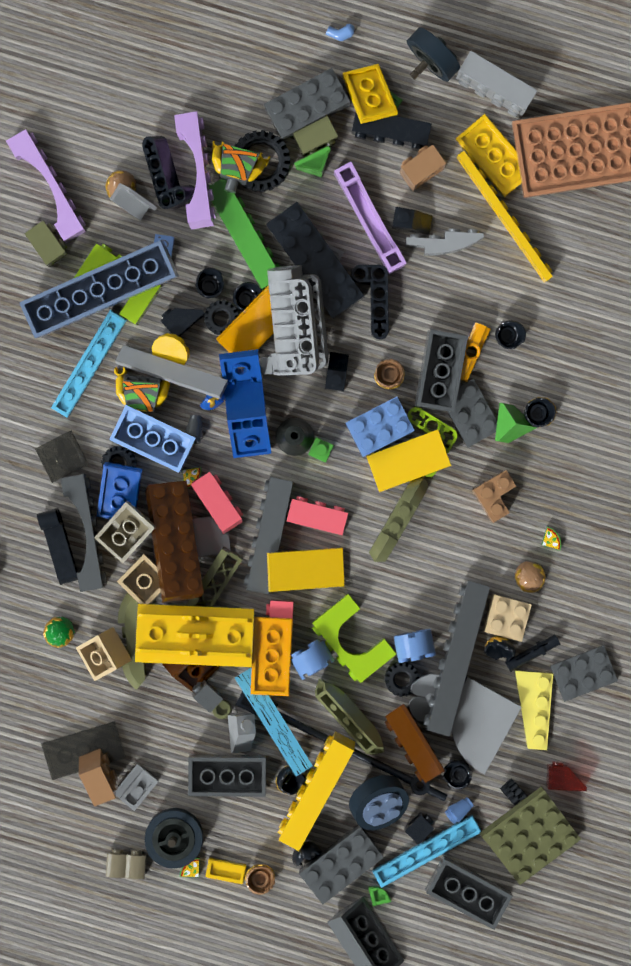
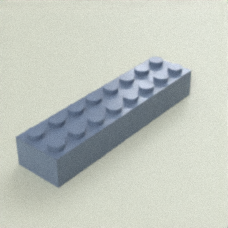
[19,240,179,338]

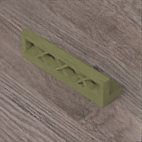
[186,547,243,607]

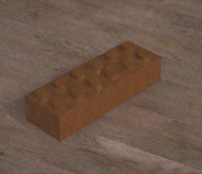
[145,481,204,603]

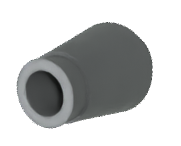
[185,415,203,444]

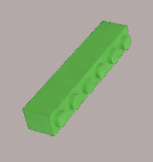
[209,179,280,291]

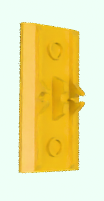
[135,604,254,667]

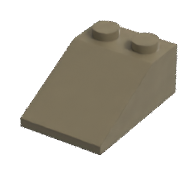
[94,501,156,563]

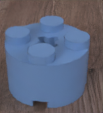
[394,629,436,663]
[291,639,335,680]

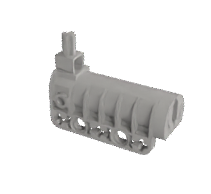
[259,265,329,375]

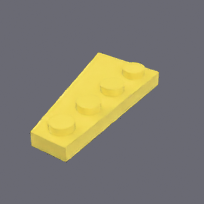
[514,670,553,750]

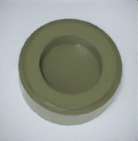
[212,699,232,719]

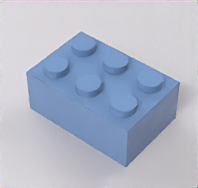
[345,397,415,457]

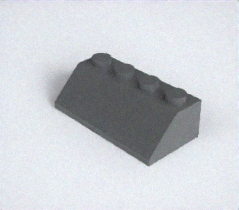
[414,329,468,412]
[327,896,404,966]

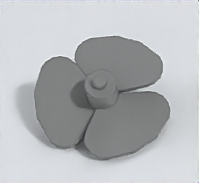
[408,674,440,722]

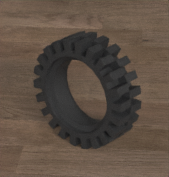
[234,130,290,192]

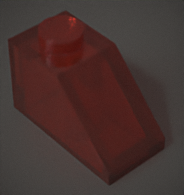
[546,761,587,791]

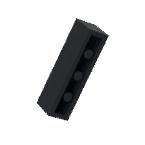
[351,112,432,151]

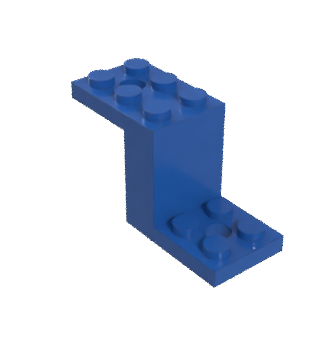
[219,349,272,458]

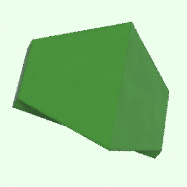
[294,146,331,178]
[495,403,538,443]

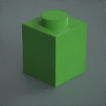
[308,437,334,463]

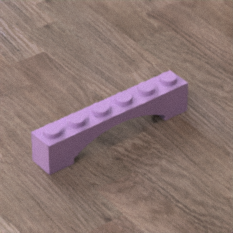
[174,111,216,230]
[6,129,86,243]
[334,162,407,275]

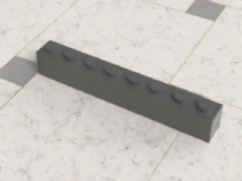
[423,580,490,737]

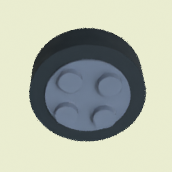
[349,775,409,830]

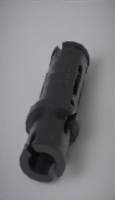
[505,634,561,672]

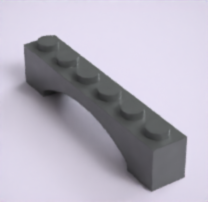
[61,474,107,592]

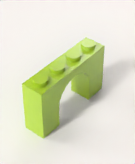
[73,244,162,325]
[312,594,396,683]

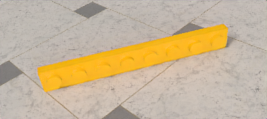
[457,151,553,283]

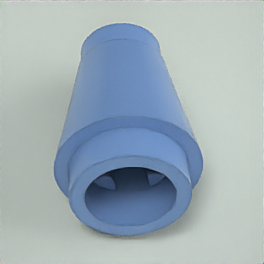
[445,797,474,824]

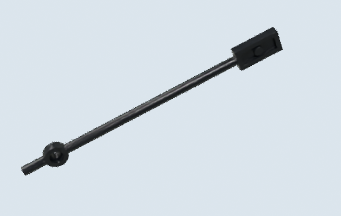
[236,691,447,801]

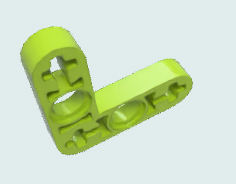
[407,407,457,477]

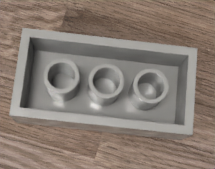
[456,51,537,118]

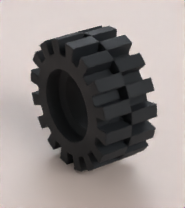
[204,300,239,335]
[101,446,137,470]
[385,662,419,697]
[500,778,528,806]

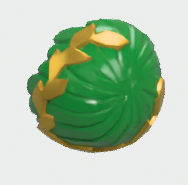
[43,617,75,648]

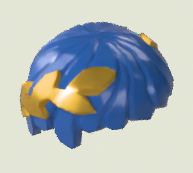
[200,392,225,410]

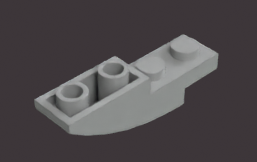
[405,228,484,256]

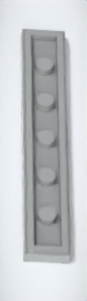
[115,345,228,399]

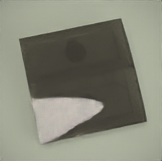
[35,430,89,483]

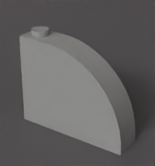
[451,676,521,775]

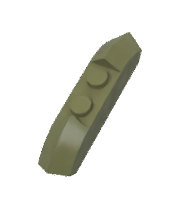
[369,477,429,562]
[118,593,147,690]
[315,679,384,755]

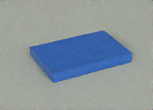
[96,462,143,519]

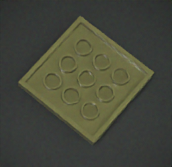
[480,786,581,885]

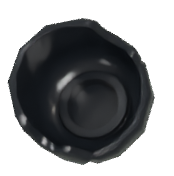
[195,268,225,299]
[233,282,262,311]
[495,320,526,349]
[443,760,472,789]
[292,841,322,867]

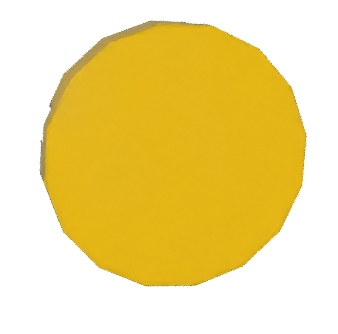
[152,333,190,365]

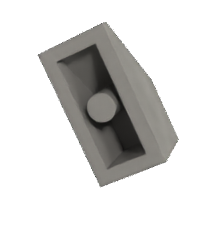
[228,713,256,753]

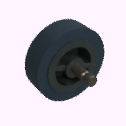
[407,27,461,82]
[145,808,203,868]

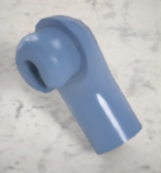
[326,24,355,41]

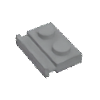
[116,763,159,811]

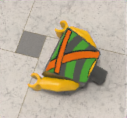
[212,141,270,193]
[114,367,170,415]

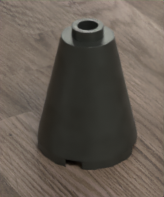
[276,418,314,456]

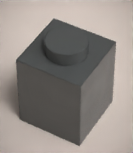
[192,680,223,713]

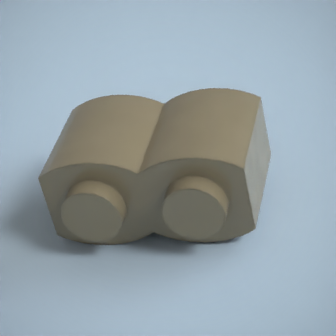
[106,848,146,879]

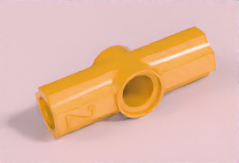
[460,322,490,382]

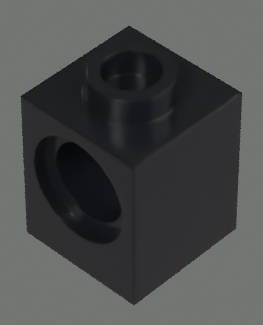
[404,812,435,845]

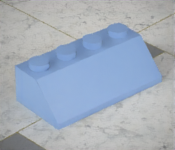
[109,405,196,473]

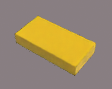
[205,857,247,884]

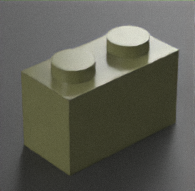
[293,116,338,156]
[24,221,67,267]

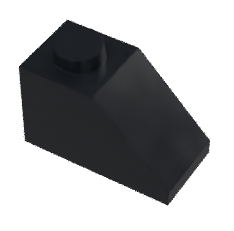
[392,207,433,235]
[160,308,205,337]
[325,352,349,392]

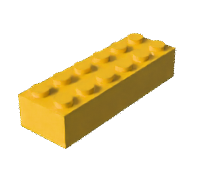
[277,731,355,851]

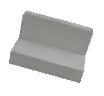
[110,183,157,221]

